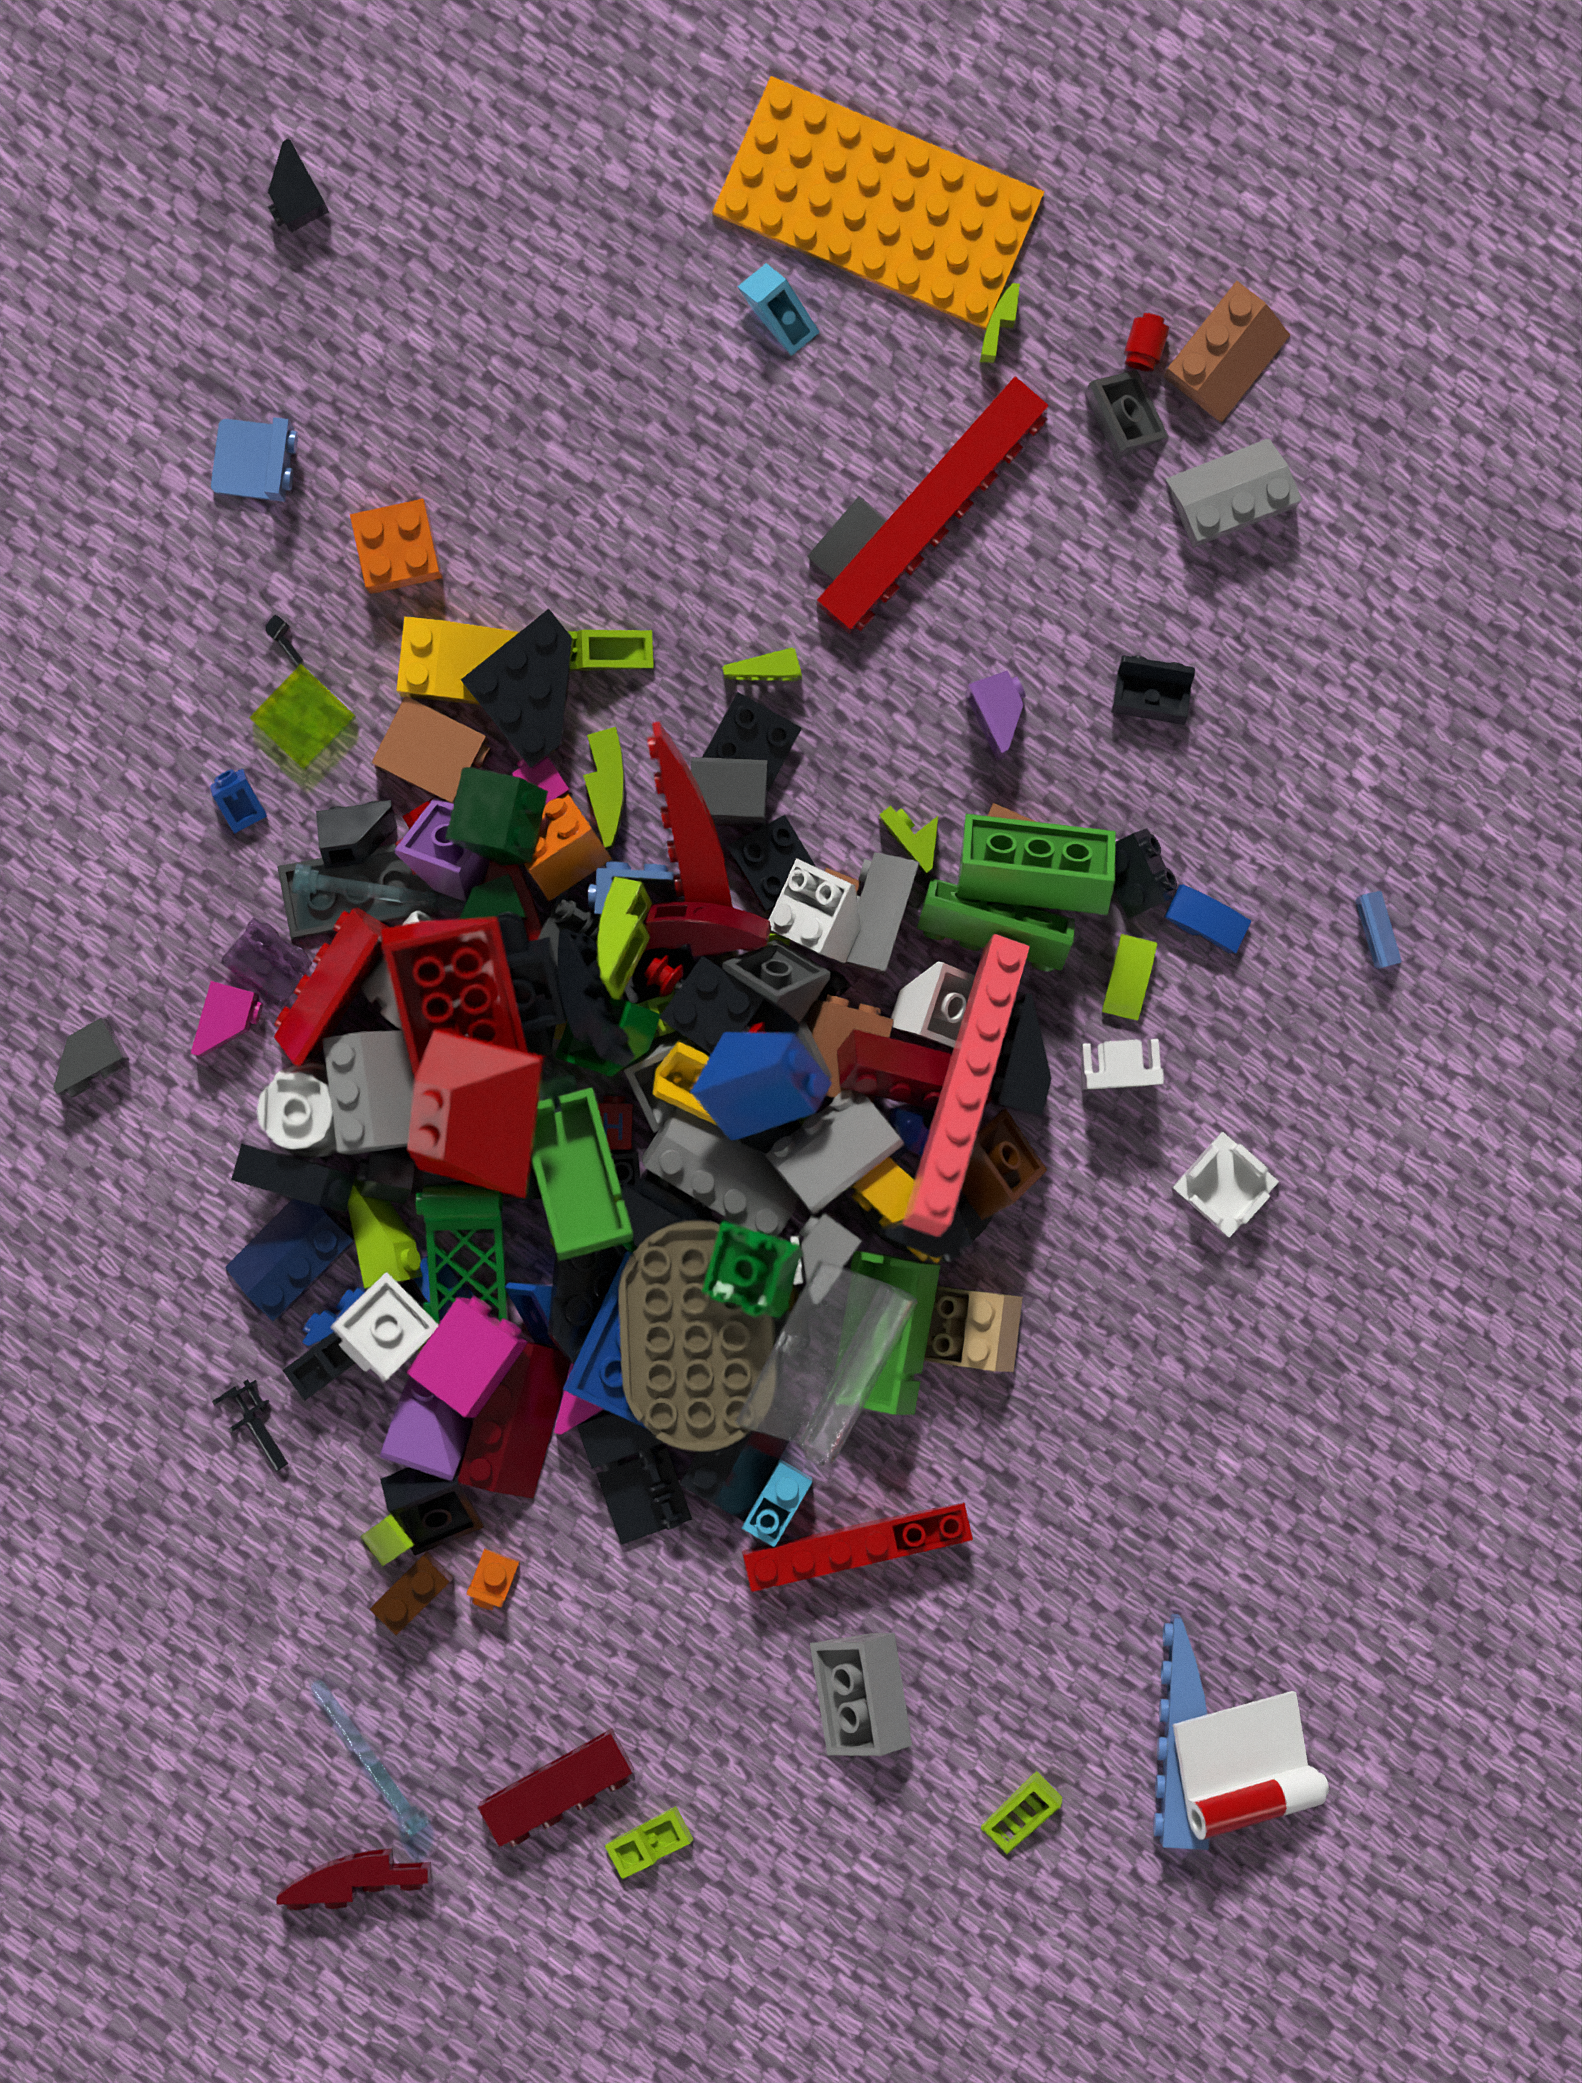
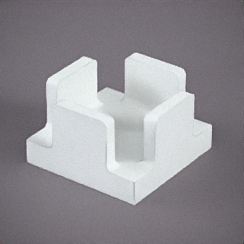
[1080,1039,1164,1090]
[1172,1132,1279,1238]
[331,1272,438,1381]

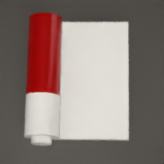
[1173,1691,1329,1840]

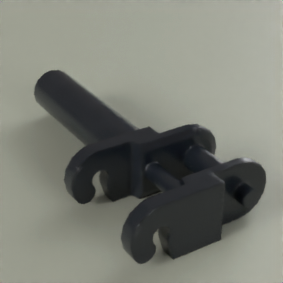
[212,1379,288,1471]

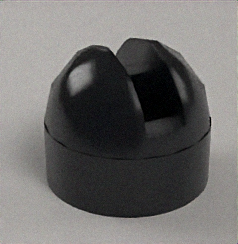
[820,970,851,1001]

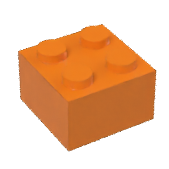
[350,498,443,594]
[524,792,612,901]

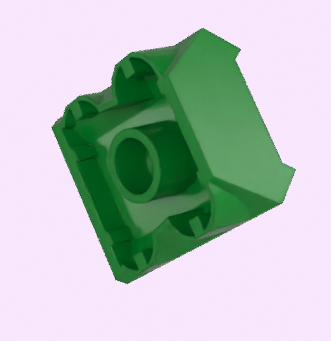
[702,1221,804,1318]

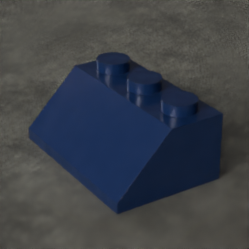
[225,1198,355,1322]

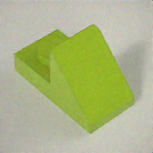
[878,805,938,876]

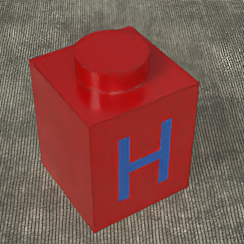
[597,1096,634,1150]

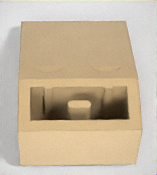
[924,1286,1023,1372]

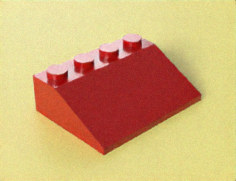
[274,907,390,1067]
[381,918,528,1078]

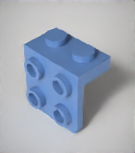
[211,417,298,502]
[588,862,675,918]

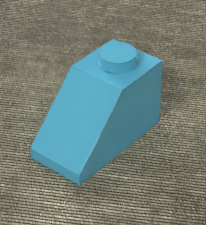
[738,263,820,356]

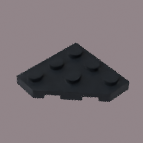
[461,609,574,769]
[547,1244,627,1364]

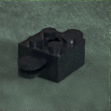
[494,912,566,1057]

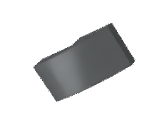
[807,496,887,580]

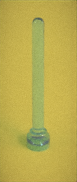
[292,863,467,913]
[311,1680,431,1840]

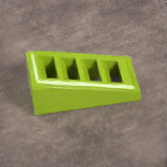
[722,647,802,681]
[981,1771,1063,1854]

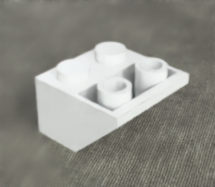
[769,858,860,963]

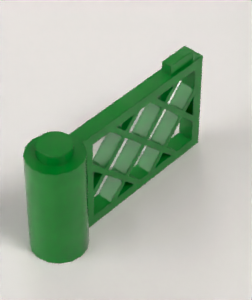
[416,1183,508,1325]

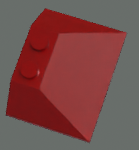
[407,1029,544,1198]

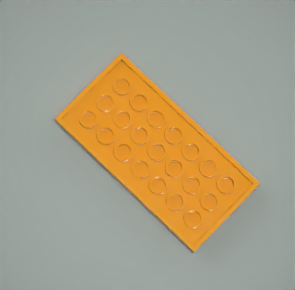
[712,76,1044,330]

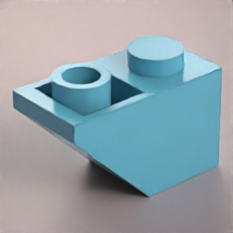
[742,1459,813,1547]

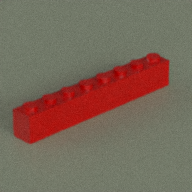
[816,376,1049,634]

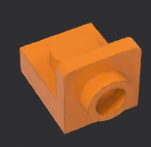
[466,1548,520,1610]

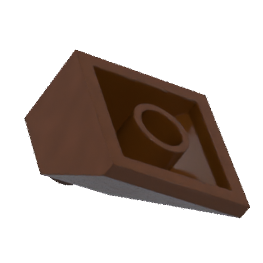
[961,1108,1047,1220]

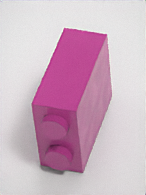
[406,1296,528,1417]

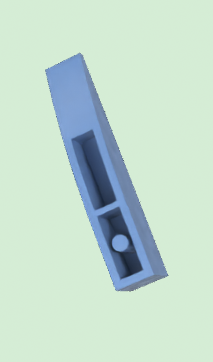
[1153,1614,1209,1850]

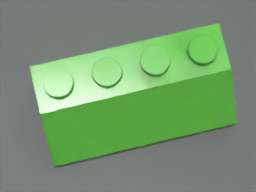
[957,814,1116,915]
[917,878,1075,972]

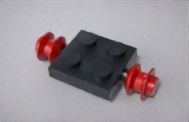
[644,956,780,1055]

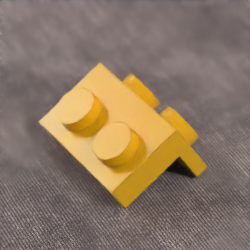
[653,1041,717,1125]

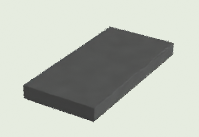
[277,844,439,940]

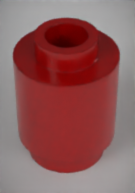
[1124,313,1170,372]

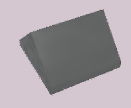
[1085,370,1169,461]
[691,757,767,827]
[723,939,831,1022]

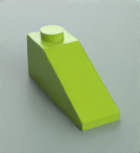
[348,1177,422,1288]

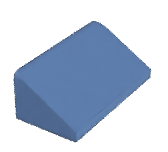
[1355,891,1402,969]

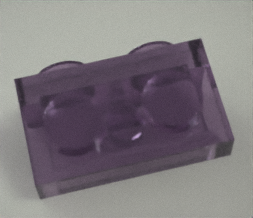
[221,918,312,1008]

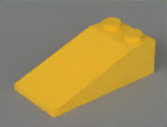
[396,616,519,705]

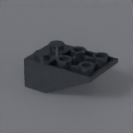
[991,993,1052,1116]

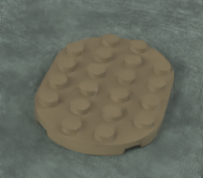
[619,1221,776,1451]

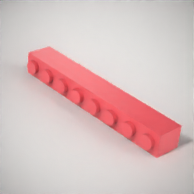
[902,934,1030,1237]

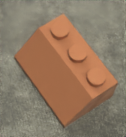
[1163,280,1290,423]

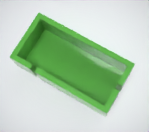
[532,1088,633,1261]
[828,1251,941,1415]

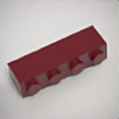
[837,1029,992,1111]
[477,1728,634,1848]

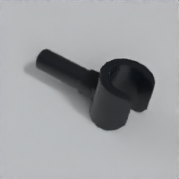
[265,615,304,666]

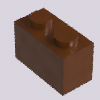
[369,1551,454,1636]

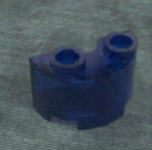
[889,1108,930,1156]

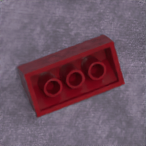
[458,1340,570,1499]

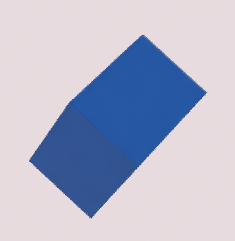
[505,1283,555,1345]

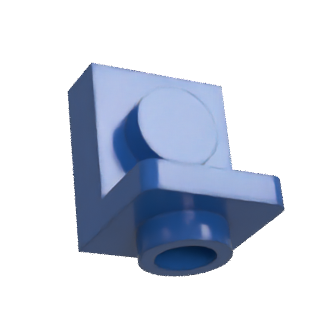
[210,769,267,834]

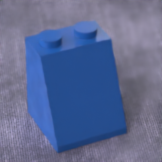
[691,1032,832,1140]

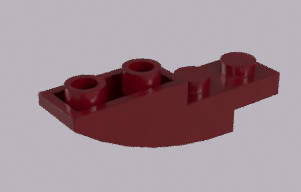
[643,902,771,957]
[276,1848,431,1910]

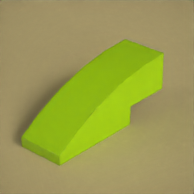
[568,630,654,671]
[583,727,625,850]
[598,877,652,1000]

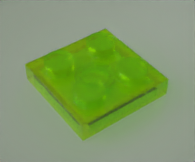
[249,664,356,771]

